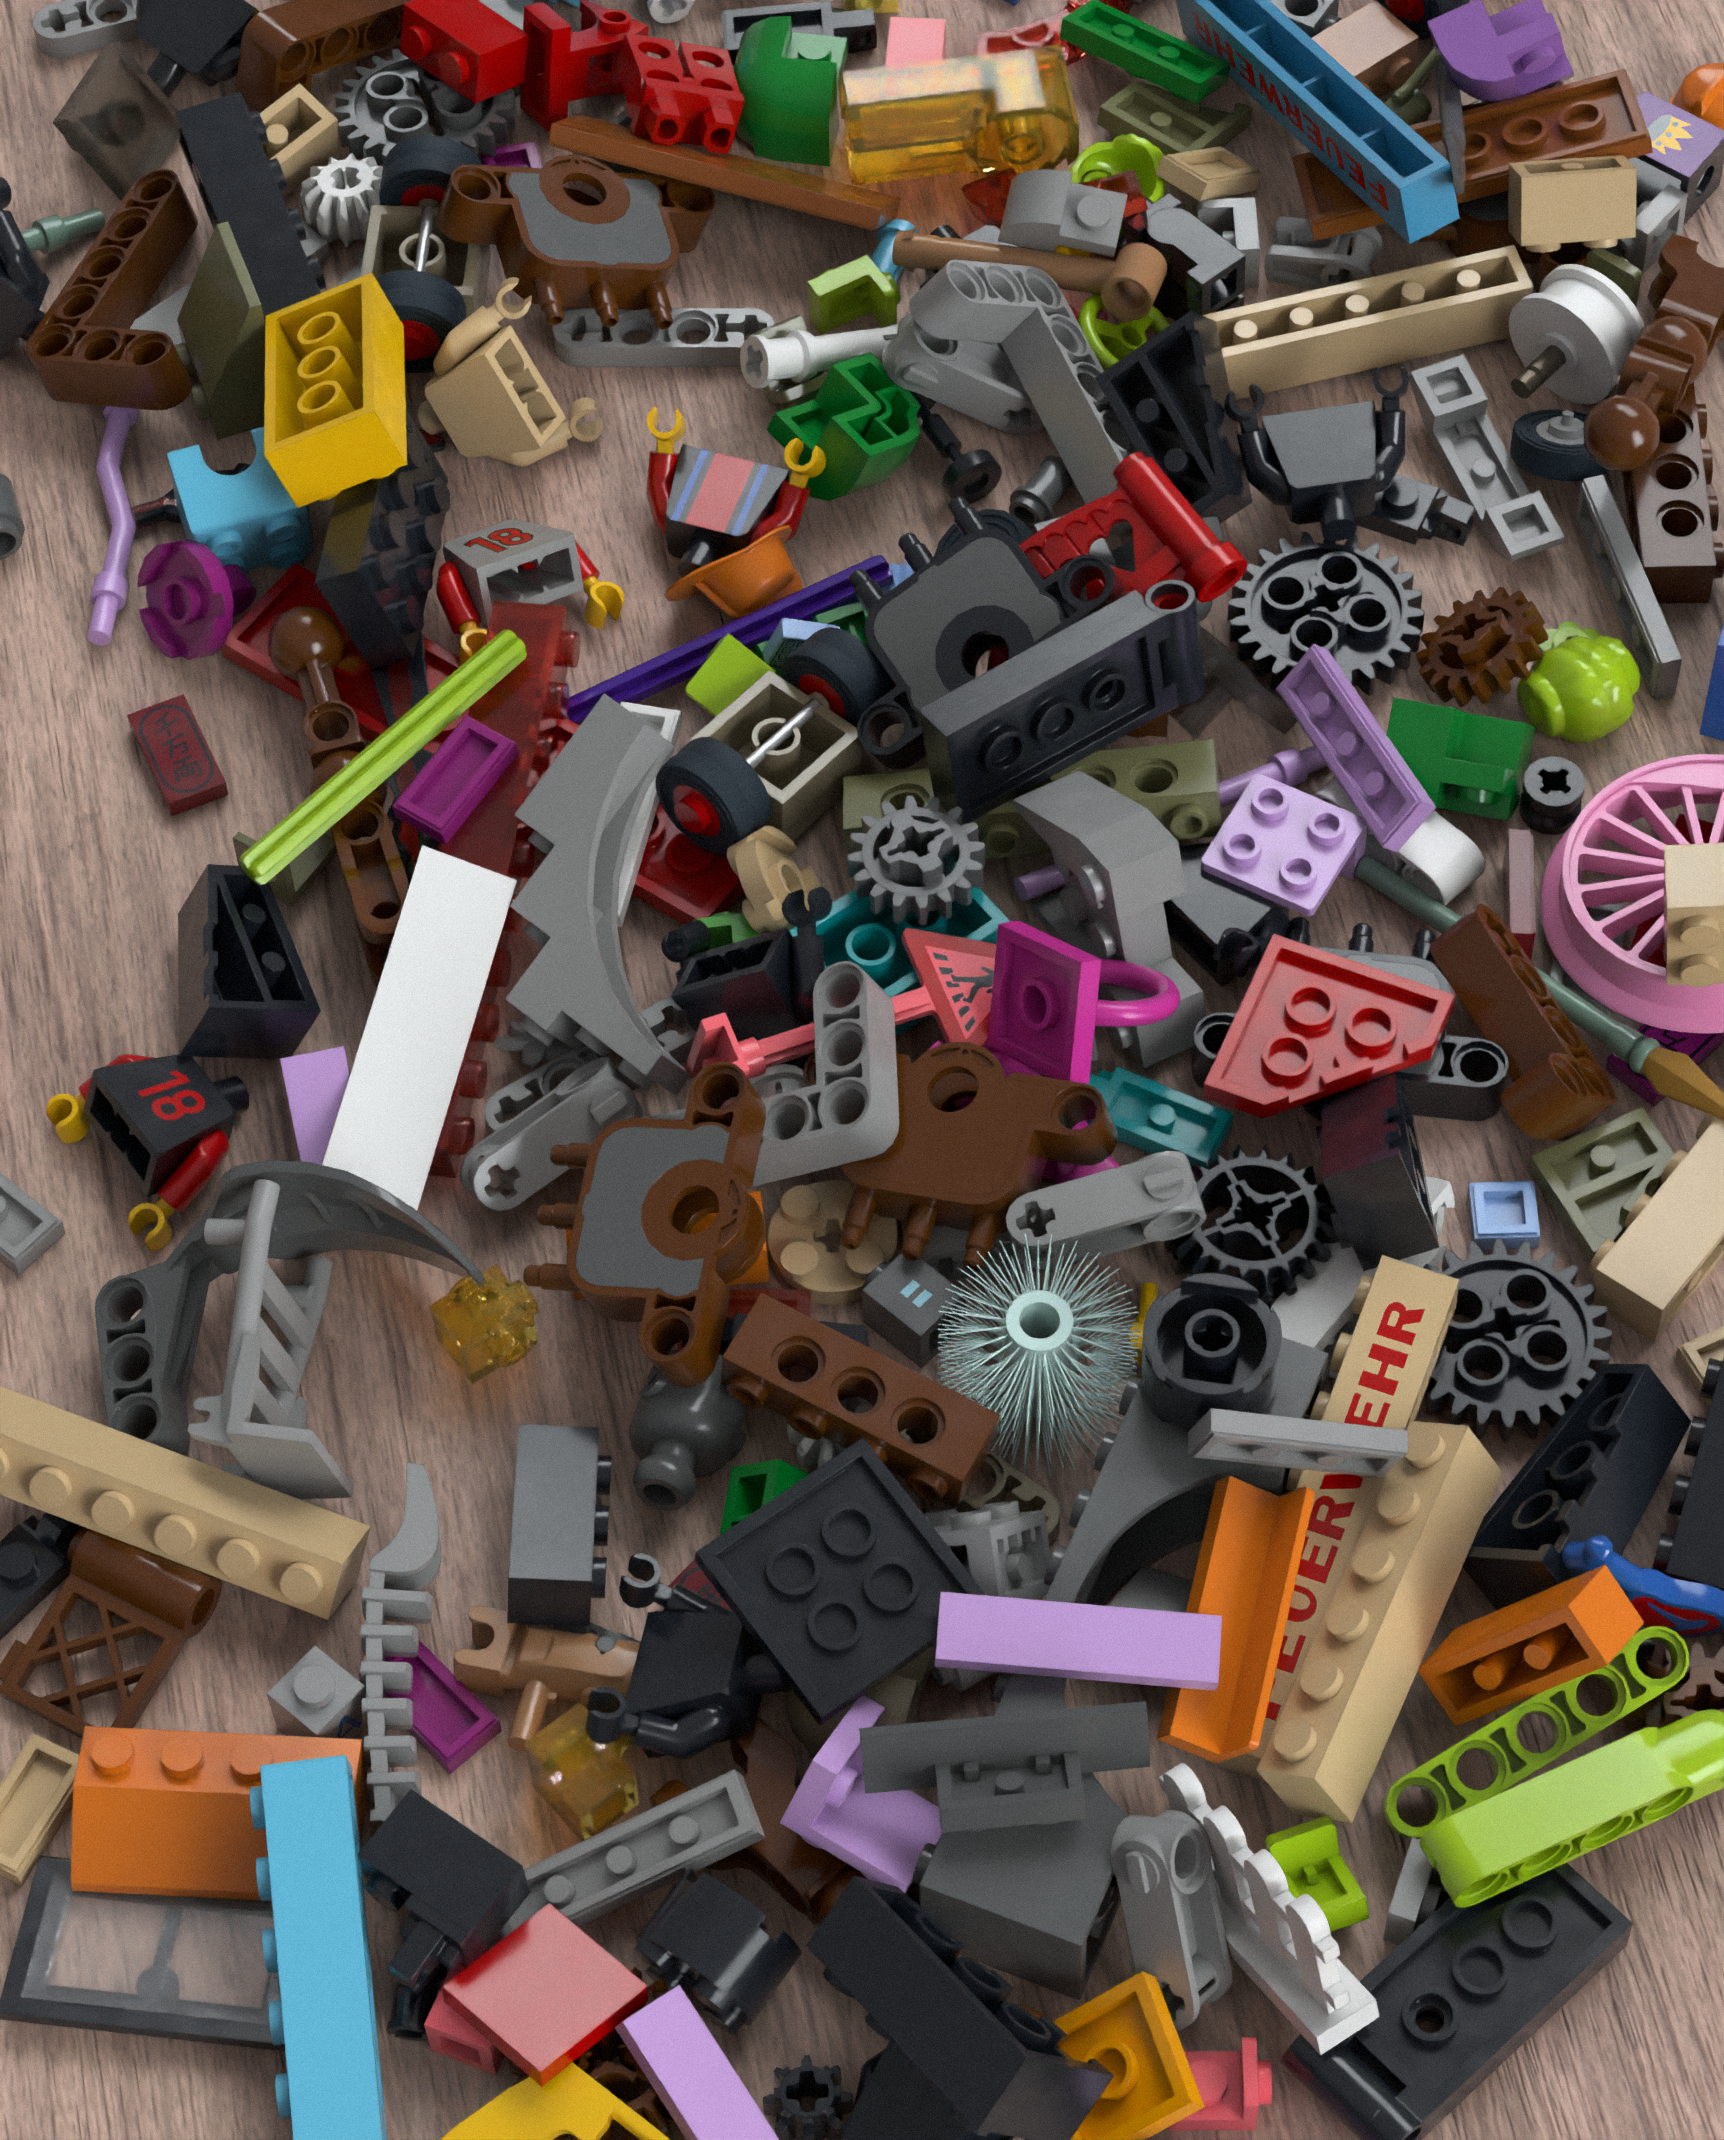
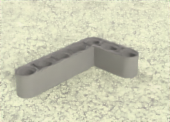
[909,259,1137,536]
[584,961,900,1188]

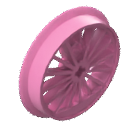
[1540,754,1724,1033]

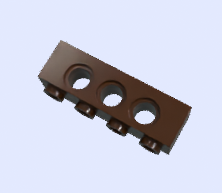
[1622,382,1724,604]
[721,1292,1001,1507]

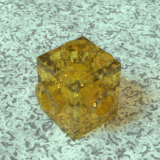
[430,1264,539,1384]

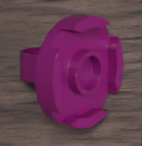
[137,539,257,660]

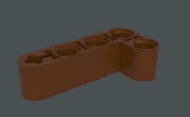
[235,0,412,113]
[1430,904,1617,1141]

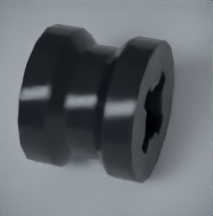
[1519,756,1585,835]

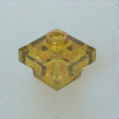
[525,1702,639,1842]

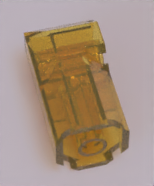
[838,44,1079,191]

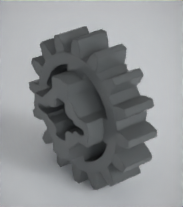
[847,795,985,925]

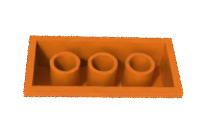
[71,1726,368,1901]

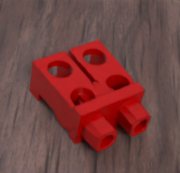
[612,33,745,154]

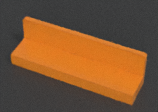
[1156,1476,1315,1763]

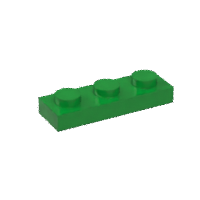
[1059,0,1231,103]

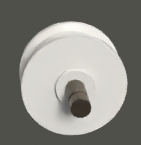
[1509,264,1645,405]

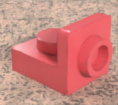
[1169,2037,1272,2131]

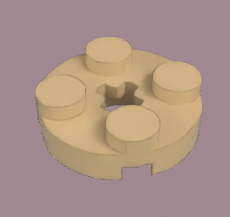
[727,826,821,934]
[768,1180,898,1305]

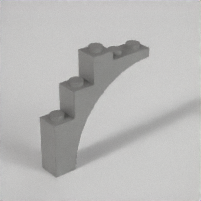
[505,693,691,1096]

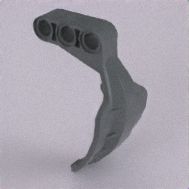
[95,1160,484,1456]

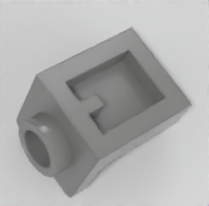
[1603,184,1688,274]
[1197,197,1260,288]
[1383,1837,1447,1945]

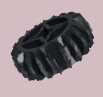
[1164,1144,1338,1309]

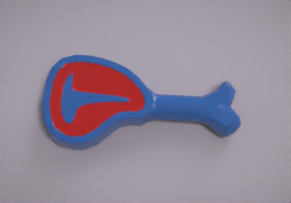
[1562,1535,1724,1638]

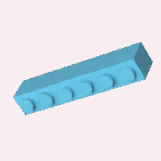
[250,1755,388,2140]

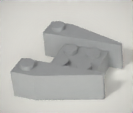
[1013,770,1207,1068]

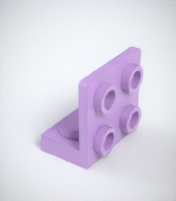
[1201,772,1368,916]
[780,1695,942,1893]

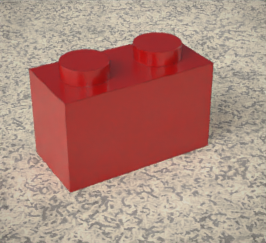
[400,0,529,104]

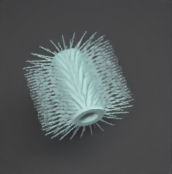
[937,1234,1141,1476]

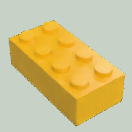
[264,272,407,508]

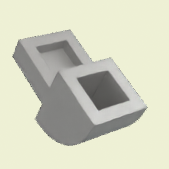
[998,169,1128,257]

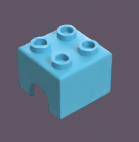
[167,427,314,575]

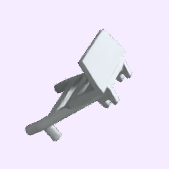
[188,1179,354,1500]

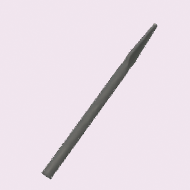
[1432,39,1466,195]

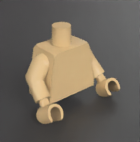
[418,277,603,467]

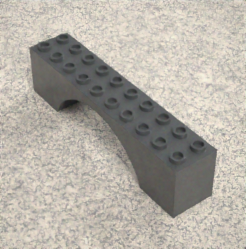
[912,1337,1328,2001]

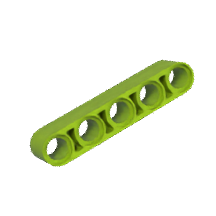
[1382,1626,1689,1839]

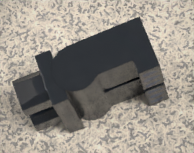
[1114,191,1246,321]

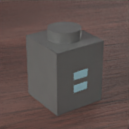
[862,1253,966,1369]

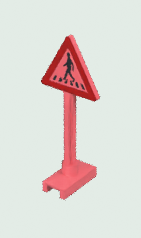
[685,928,996,1109]

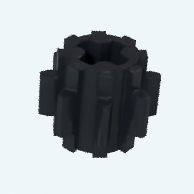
[763,2055,854,2140]

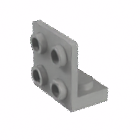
[921,1501,1051,1599]

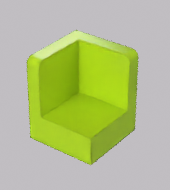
[684,633,776,717]

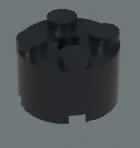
[1141,1273,1282,1431]
[633,1868,802,2036]

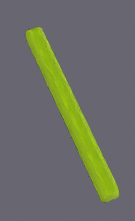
[239,629,527,885]

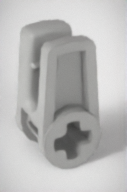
[1264,216,1383,290]

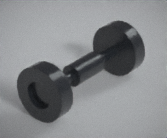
[910,391,1002,504]

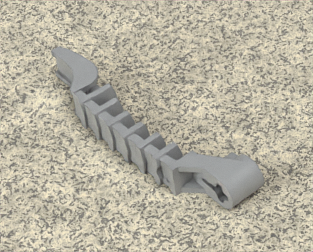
[360,1462,441,1835]

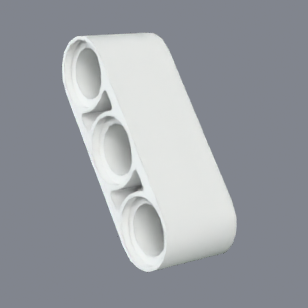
[1312,777,1486,906]

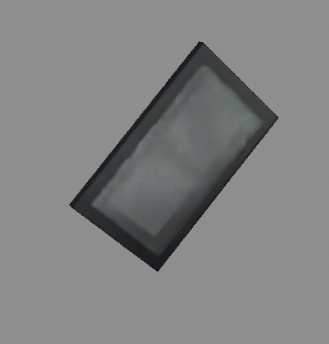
[0,1855,285,2051]

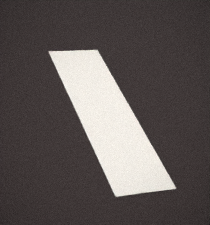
[322,845,517,1210]

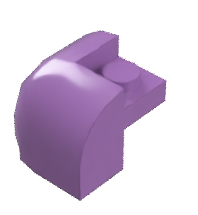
[1427,0,1574,104]

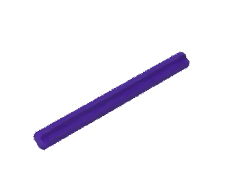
[562,555,894,726]

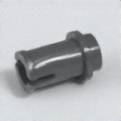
[1009,455,1074,529]

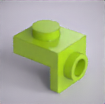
[807,255,901,335]
[1265,1816,1369,1932]

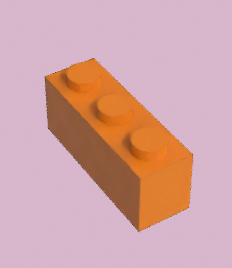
[1418,1564,1644,1727]

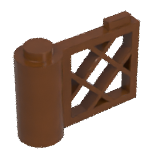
[0,1527,222,1739]

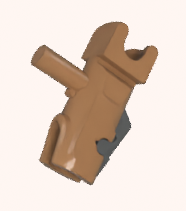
[453,1605,640,1752]

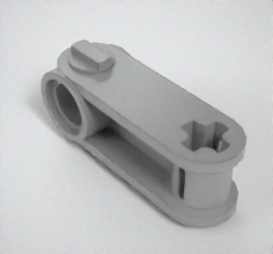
[882,314,1044,435]
[460,1057,644,1211]
[1006,1151,1207,1273]
[1111,1809,1233,2030]

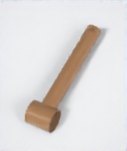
[892,227,1167,320]

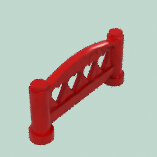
[890,451,1248,688]

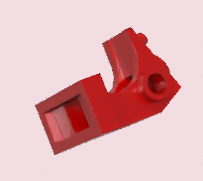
[520,0,649,132]

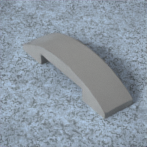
[1409,354,1565,562]

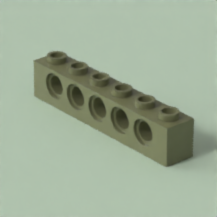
[843,739,1222,862]

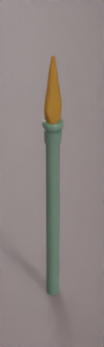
[1355,856,1724,1120]

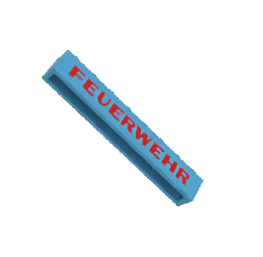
[1176,0,1460,244]

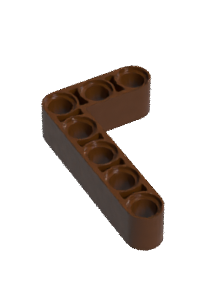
[26,169,198,411]

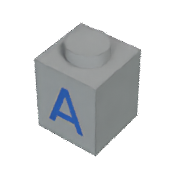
[266,1646,366,1739]

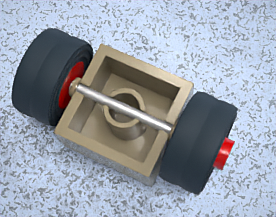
[360,135,491,373]
[655,627,894,855]

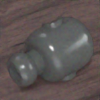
[629,1348,748,1511]

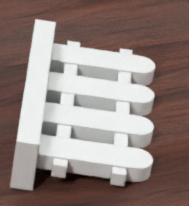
[1159,1763,1380,2055]

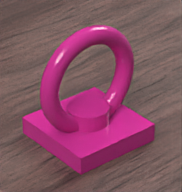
[987,920,1180,1084]

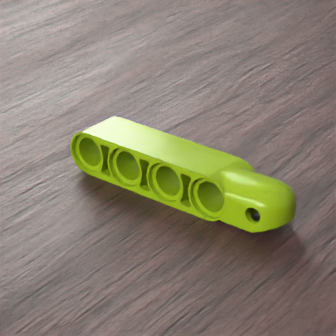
[1419,1709,1724,1908]

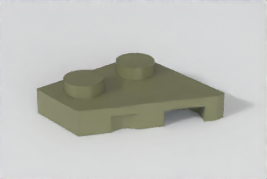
[1097,81,1253,156]
[1528,1107,1675,1263]

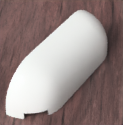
[1271,1177,1455,1379]

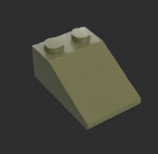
[174,221,265,440]

